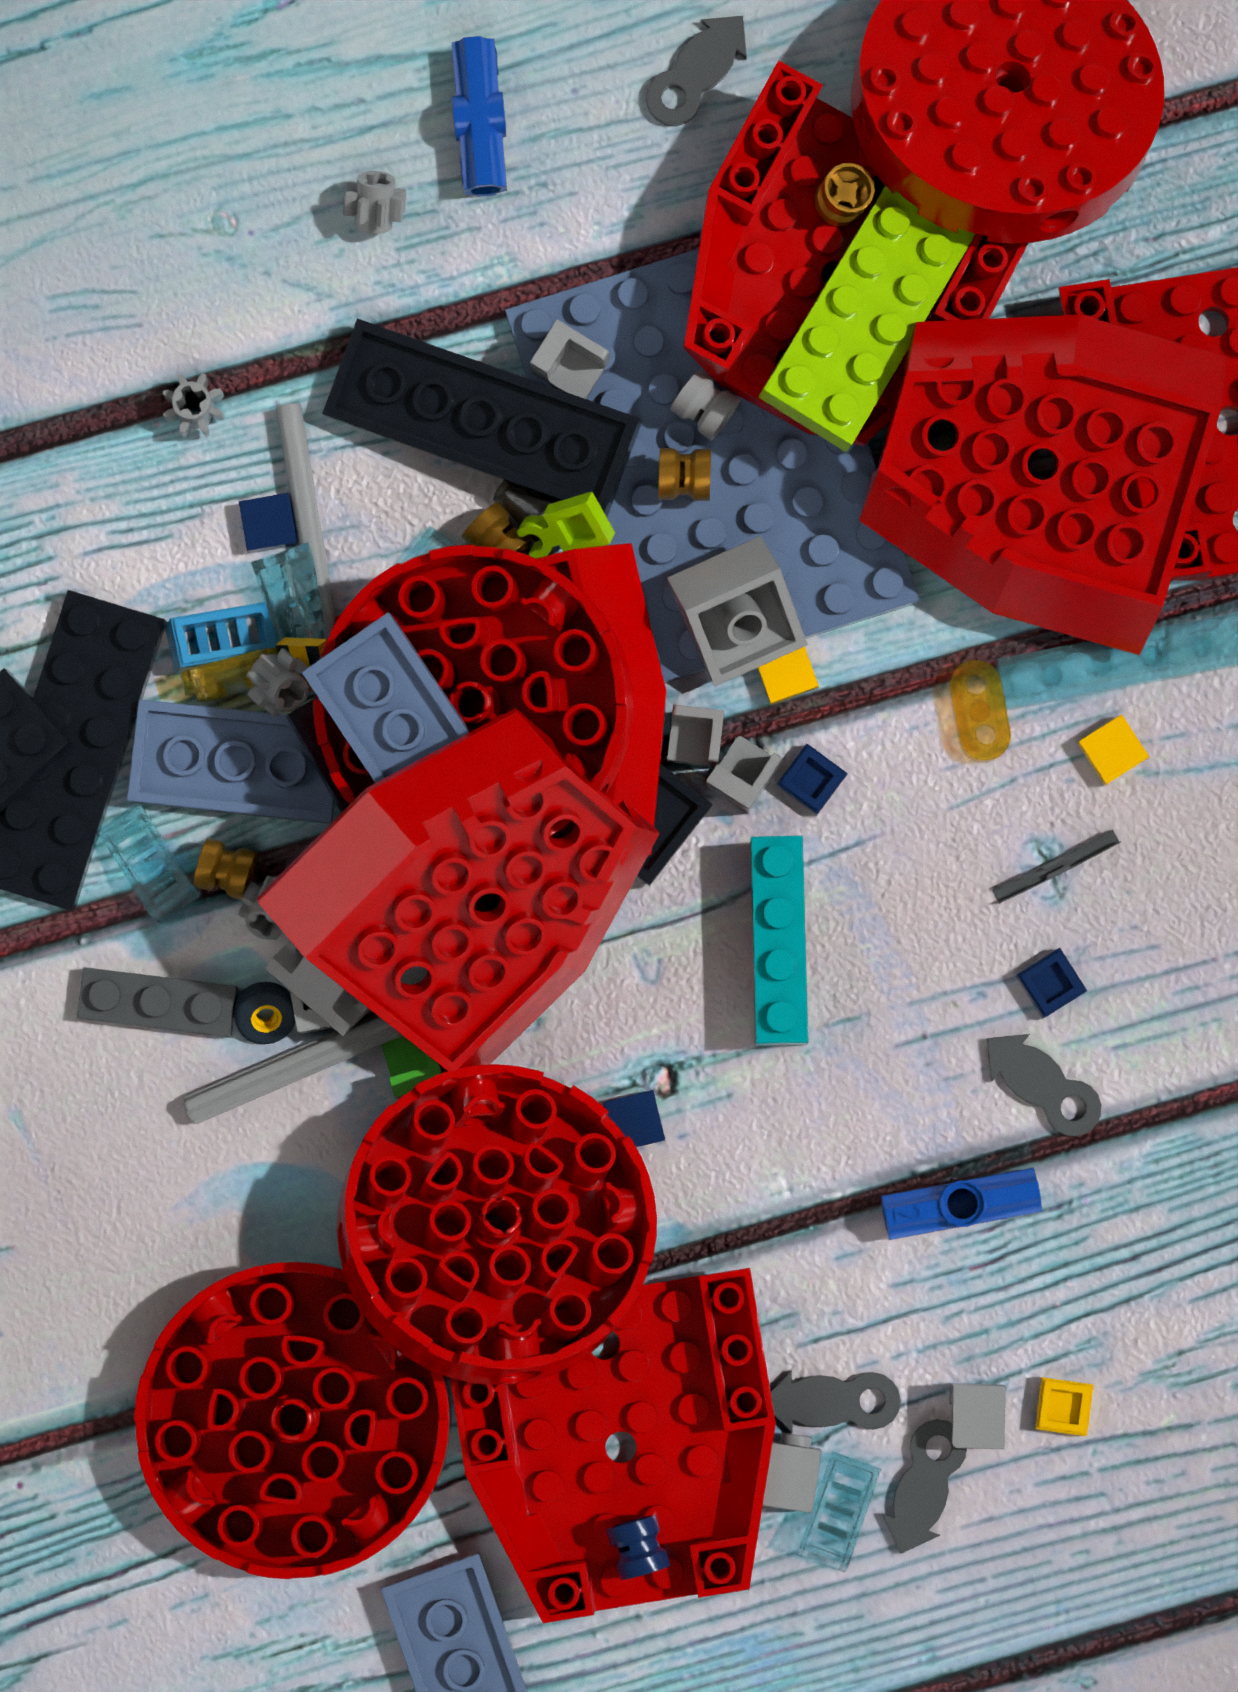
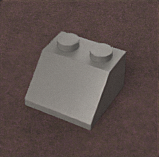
[667,536,808,687]

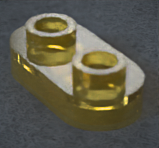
[180,648,278,702]
[949,660,1011,763]

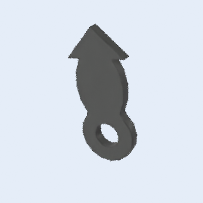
[646,16,747,126]
[986,1034,1102,1137]
[771,1370,901,1433]
[882,1419,967,1554]

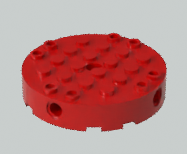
[851,0,1165,244]
[313,544,634,839]
[336,1064,657,1385]
[134,1261,452,1579]

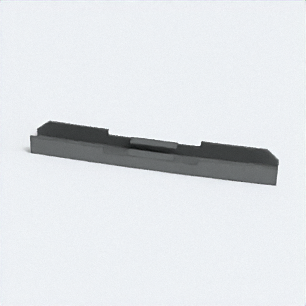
[993,830,1121,904]

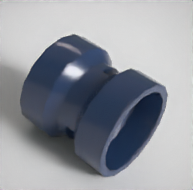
[606,1514,671,1580]

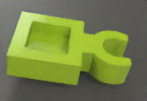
[516,491,615,559]

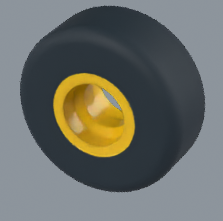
[234,982,295,1044]

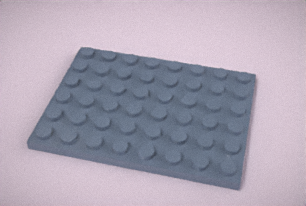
[505,249,920,684]

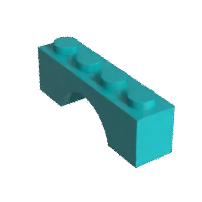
[750,835,808,1046]

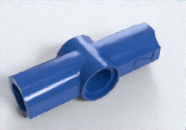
[451,36,507,197]
[880,1167,1042,1240]

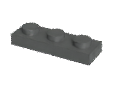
[77,967,238,1038]

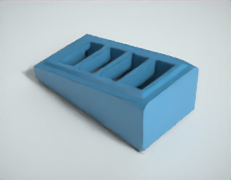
[165,601,278,674]

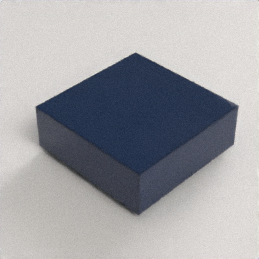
[239,493,298,554]
[776,743,848,816]
[1015,948,1087,1019]
[603,1090,666,1148]

